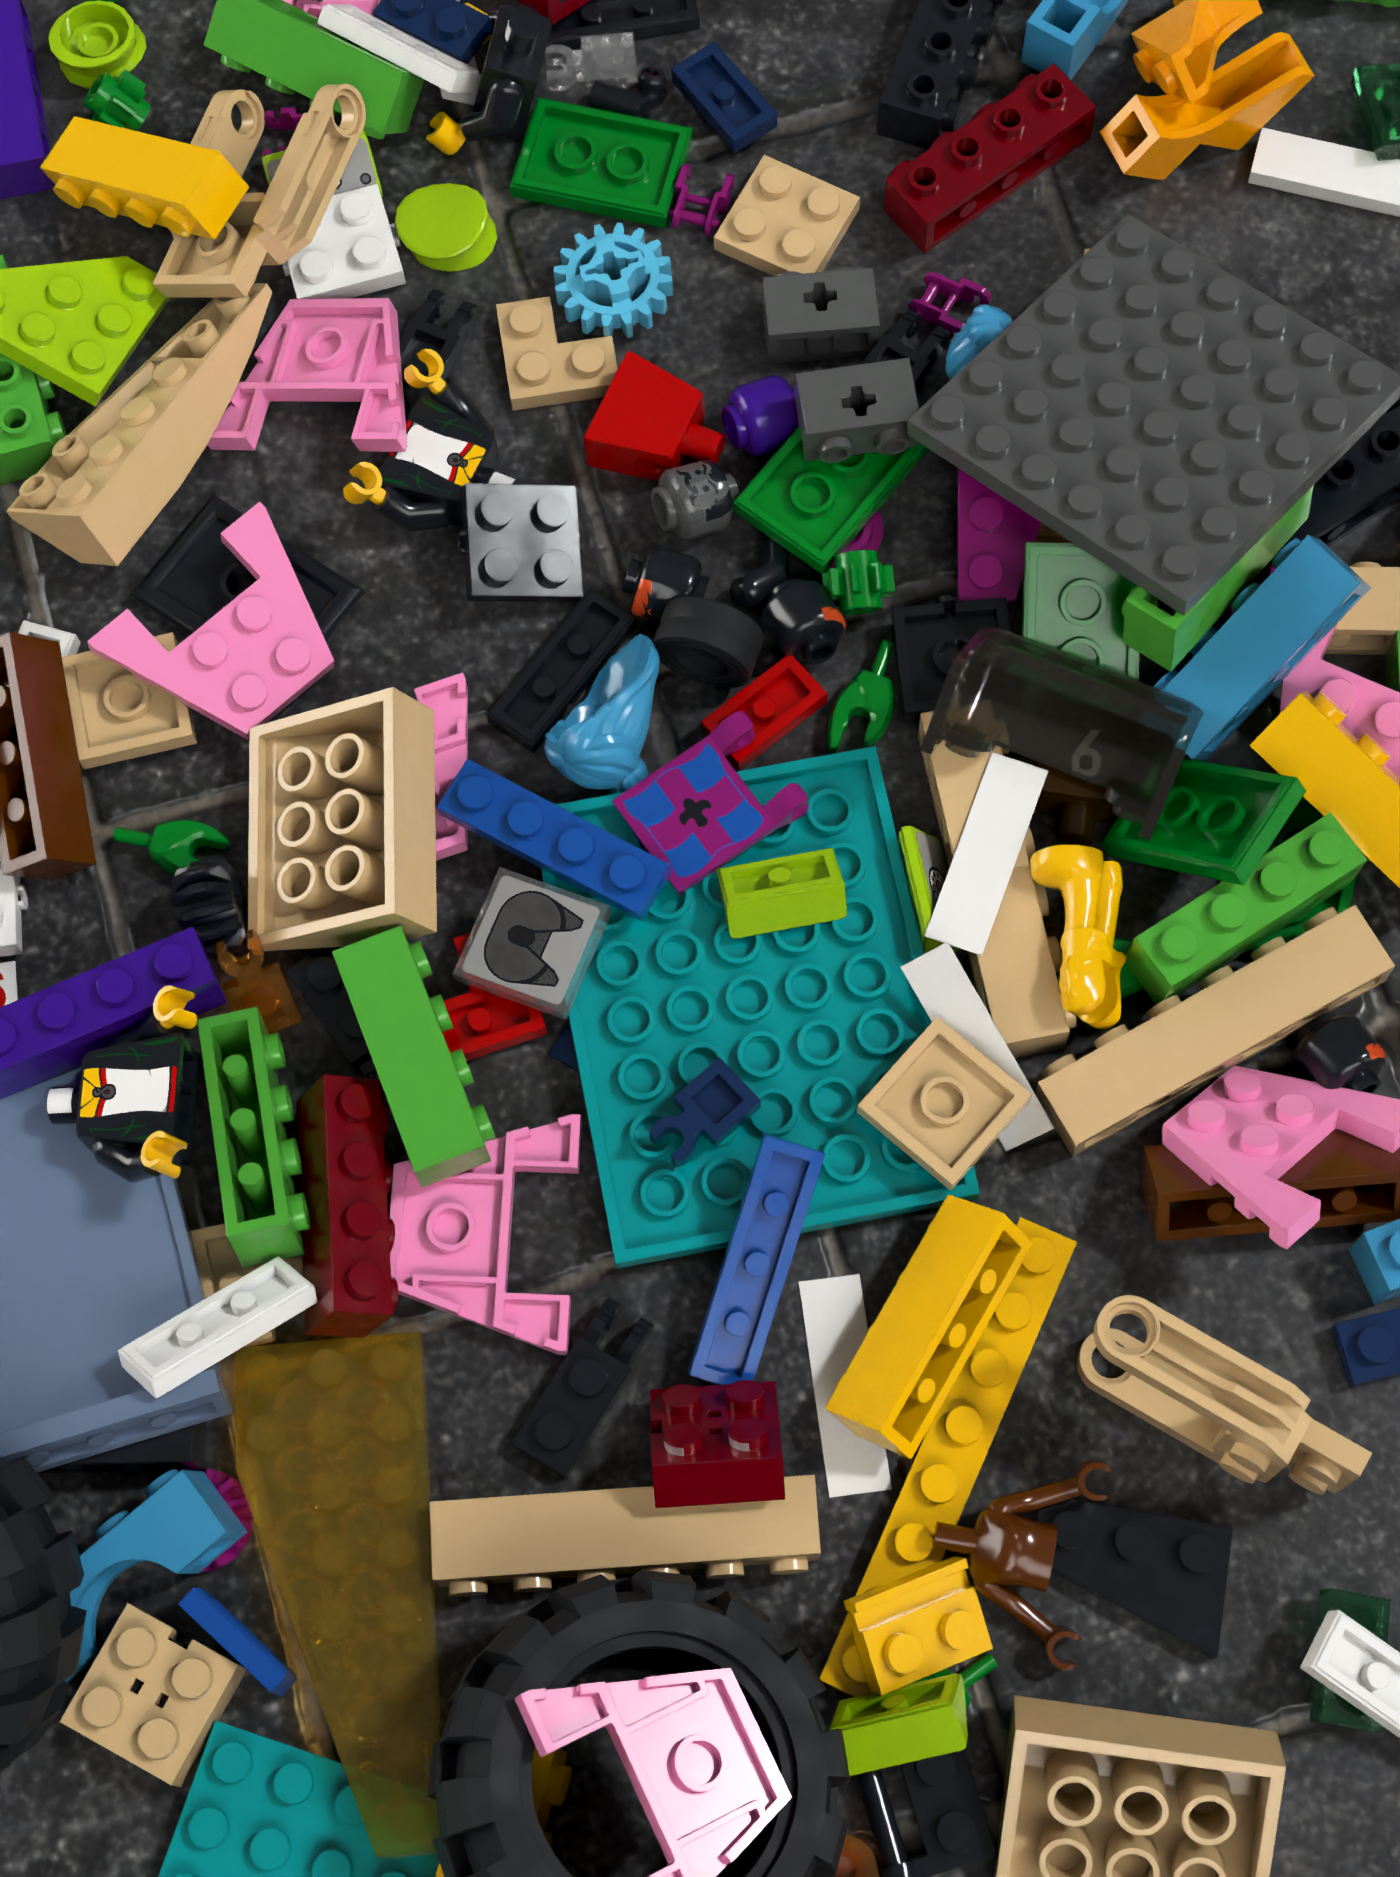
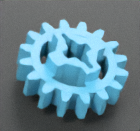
[553,222,673,338]

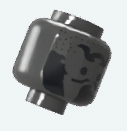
[651,460,739,540]

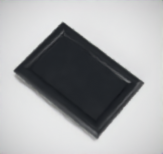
[131,494,365,641]

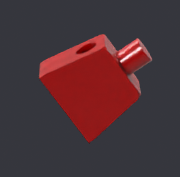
[583,351,726,481]

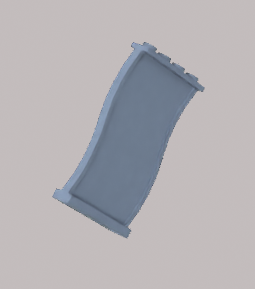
[0,1065,233,1473]

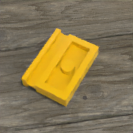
[843,1556,993,1696]

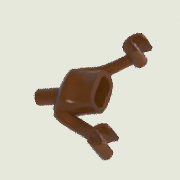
[932,1460,1113,1670]

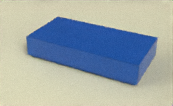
[178,1587,297,1697]

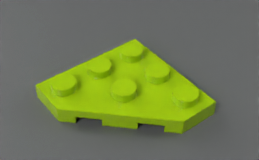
[0,256,170,407]

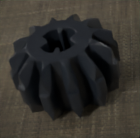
[170,858,248,961]

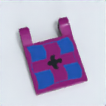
[612,711,809,896]

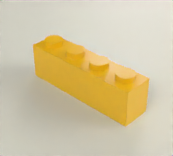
[40,116,249,240]
[1249,691,1400,888]
[825,1194,1033,1459]

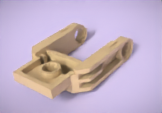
[153,84,366,298]
[1076,1295,1372,1495]

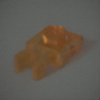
[216,929,302,1034]

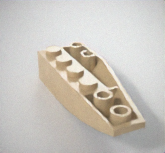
[6,283,272,566]

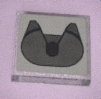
[453,867,612,1020]

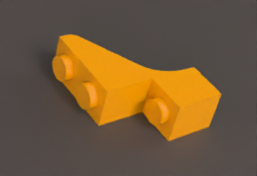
[1131,0,1263,104]
[1100,32,1315,181]

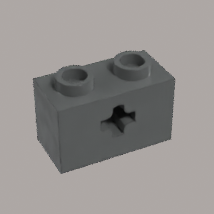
[762,267,880,364]
[795,358,919,463]

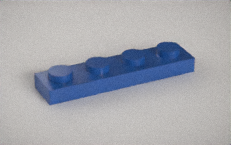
[437,759,672,922]
[688,1133,825,1385]

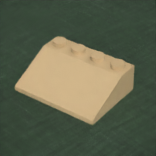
[248,687,437,952]
[994,1695,1286,1877]

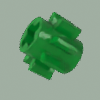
[83,69,151,131]
[822,550,895,615]

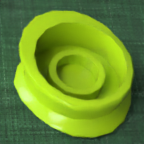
[48,0,147,89]
[395,183,497,272]

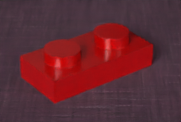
[701,655,828,771]

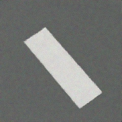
[925,752,1048,956]
[901,942,1054,1151]
[799,1274,892,1498]

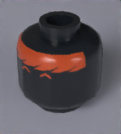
[622,546,710,624]
[761,579,846,665]
[1293,1011,1386,1094]

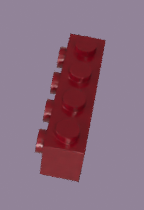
[884,64,1096,254]
[296,1074,398,1338]

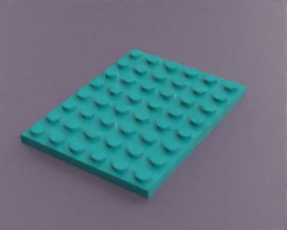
[541,746,980,1269]

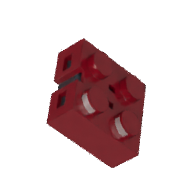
[650,1380,785,1508]

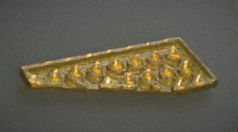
[234,1331,441,1859]

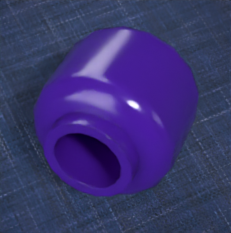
[721,375,799,457]

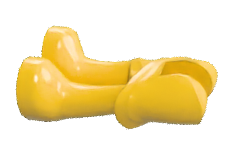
[1030,845,1127,1029]

